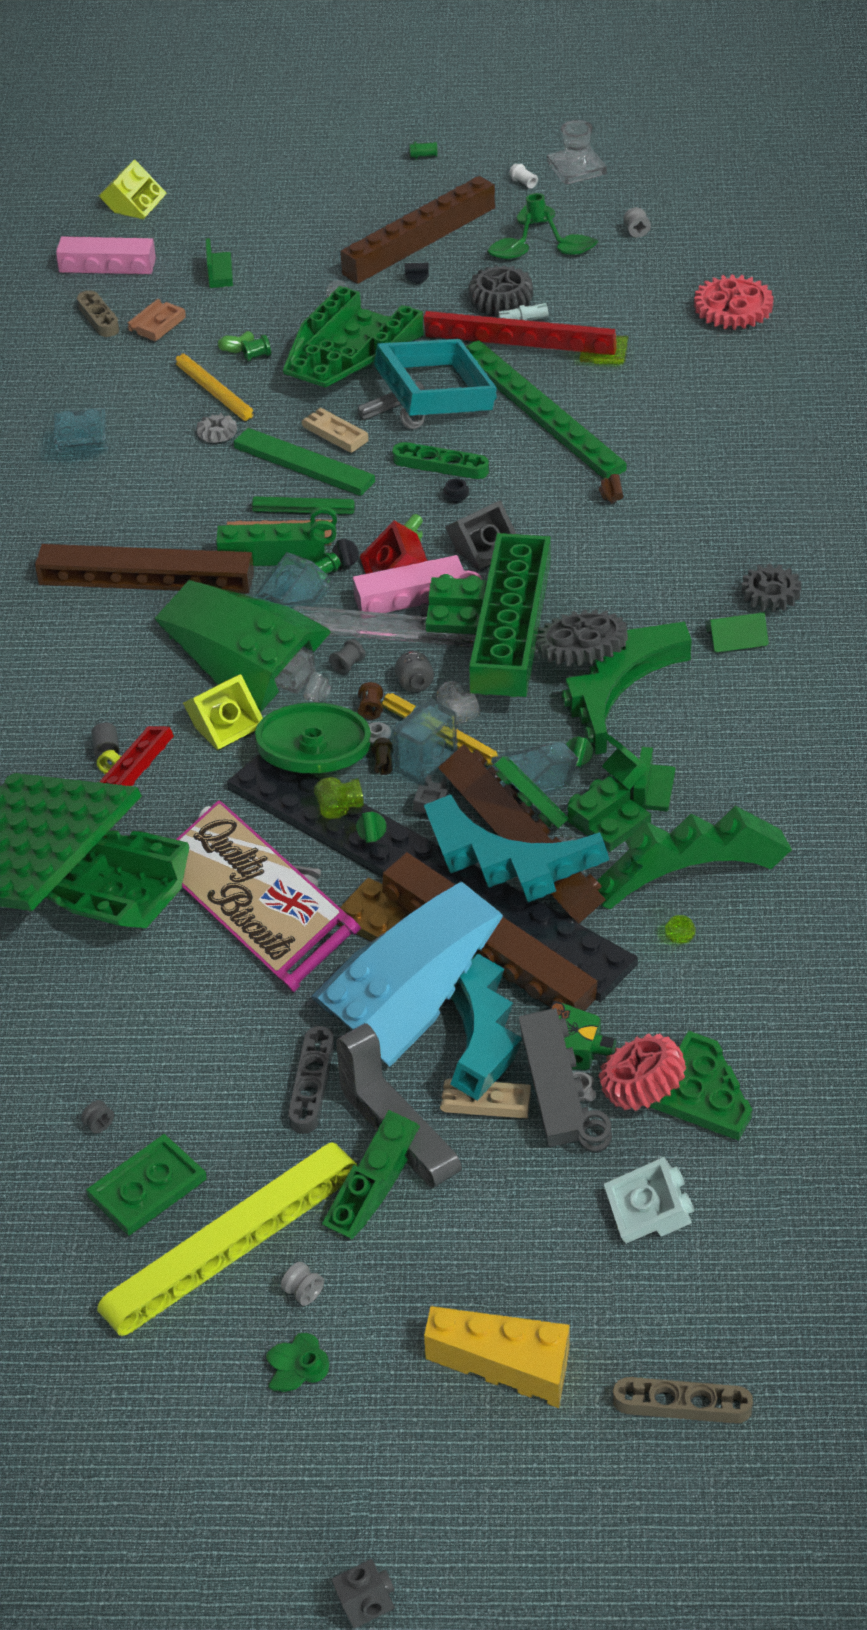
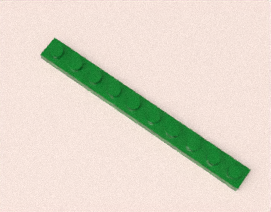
[466,340,627,479]

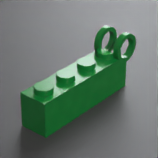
[217,507,337,566]

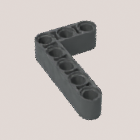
[336,1023,462,1188]

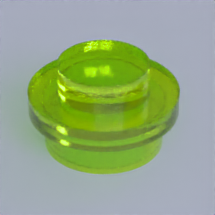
[665,915,696,944]

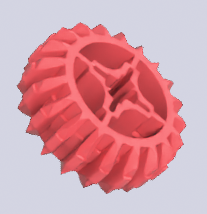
[599,1034,687,1111]

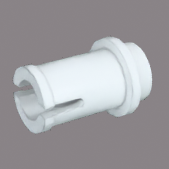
[509,164,538,189]

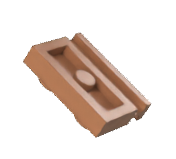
[128,299,186,341]

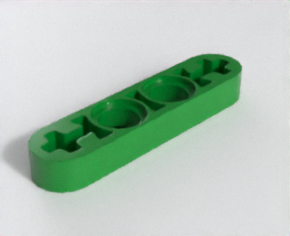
[392,442,489,479]

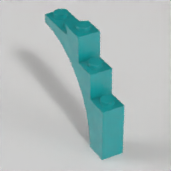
[424,794,610,902]
[450,954,522,1101]

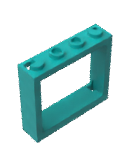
[374,339,497,416]

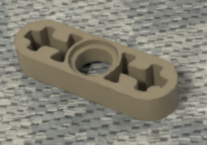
[77,291,119,337]

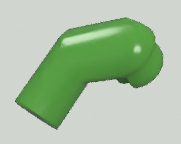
[218,331,254,353]
[404,514,423,541]

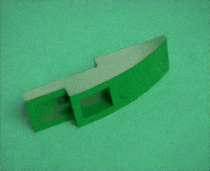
[322,1110,420,1240]

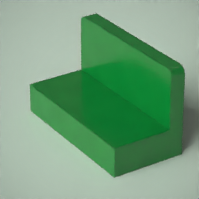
[206,238,233,288]
[705,612,769,653]
[601,731,649,790]
[633,747,676,812]

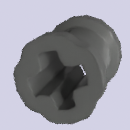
[329,639,366,675]

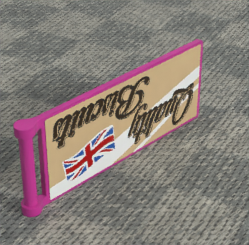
[176,801,361,993]

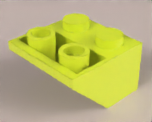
[99,159,166,219]

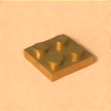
[337,877,410,941]

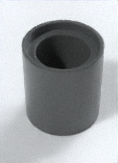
[91,723,120,761]

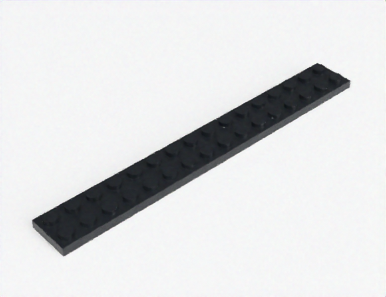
[227,754,638,1003]

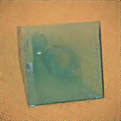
[255,552,333,607]
[491,741,578,792]

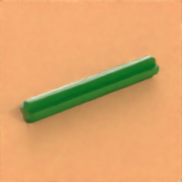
[252,496,355,515]

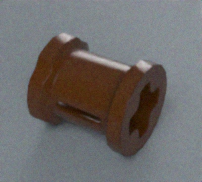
[357,682,383,720]

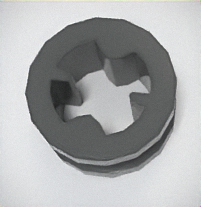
[81,1100,114,1133]

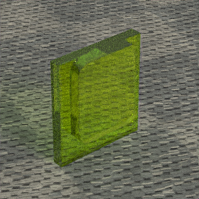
[580,336,629,364]

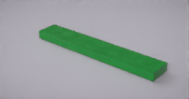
[234,428,375,496]

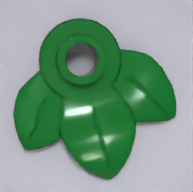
[265,1333,329,1392]

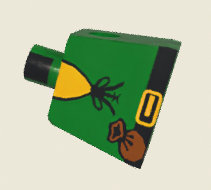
[551,1001,616,1071]

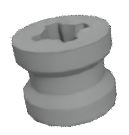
[623,207,651,238]
[281,1261,324,1306]

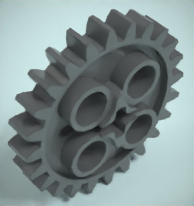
[536,609,628,666]

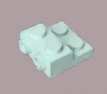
[604,1157,694,1244]

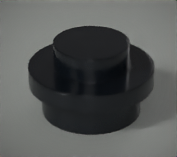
[443,478,469,502]

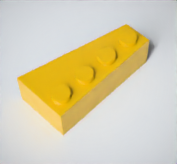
[424,1306,570,1408]

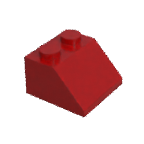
[359,520,428,574]

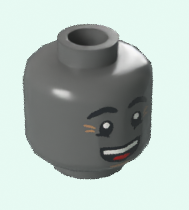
[395,651,434,693]

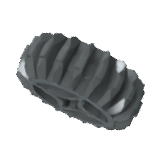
[469,265,533,317]

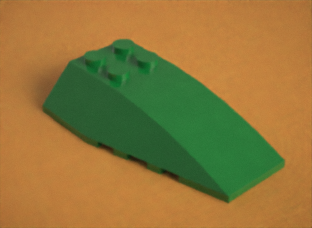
[154,580,331,712]
[46,831,190,928]

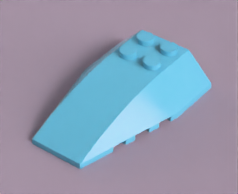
[311,882,503,1067]

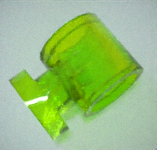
[314,777,364,819]

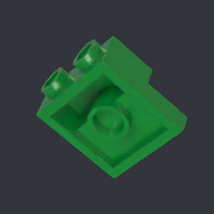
[425,574,486,635]
[568,776,651,852]

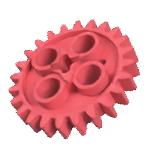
[694,274,773,330]

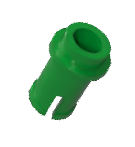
[409,141,438,159]
[305,552,341,583]

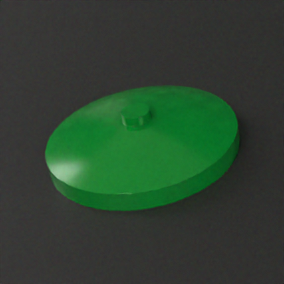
[255,702,371,773]

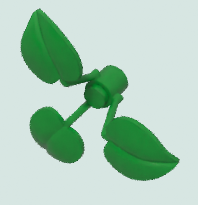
[487,193,599,259]

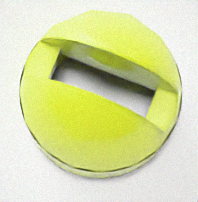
[97,750,121,774]

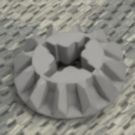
[197,413,237,443]

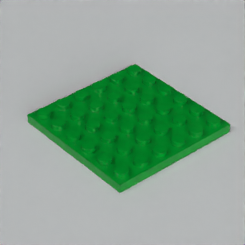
[0,773,142,911]

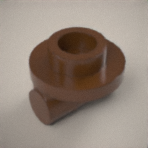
[599,474,623,503]

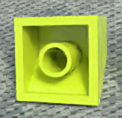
[183,674,263,750]

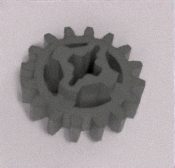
[741,563,801,612]

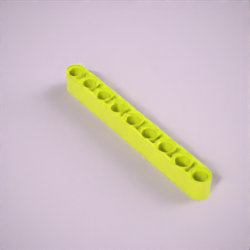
[97,1143,358,1336]

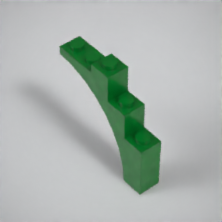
[562,621,692,755]
[597,805,792,909]

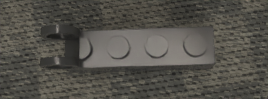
[518,1008,612,1153]

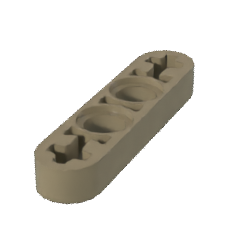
[613,1377,753,1423]

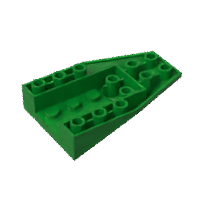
[283,286,424,388]

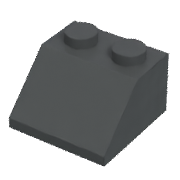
[445,500,516,570]

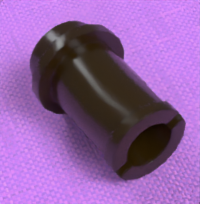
[371,737,394,775]

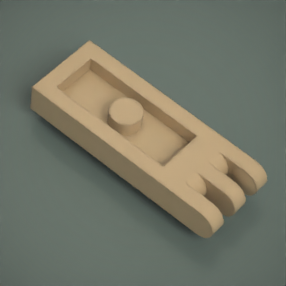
[301,408,369,453]
[440,1079,531,1119]

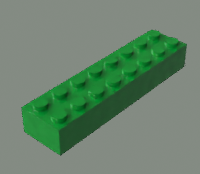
[469,533,551,697]

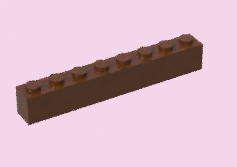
[340,176,495,284]
[35,544,254,594]
[438,744,606,924]
[382,852,598,1011]

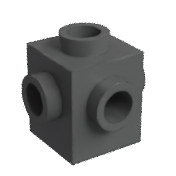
[331,1559,395,1629]

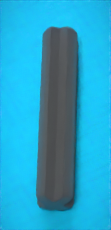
[357,381,424,420]

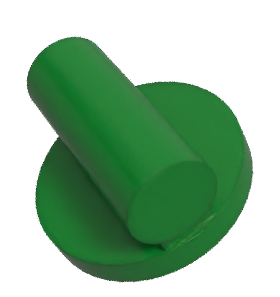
[564,736,593,767]
[356,812,387,843]

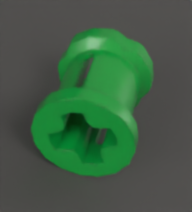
[241,334,271,362]

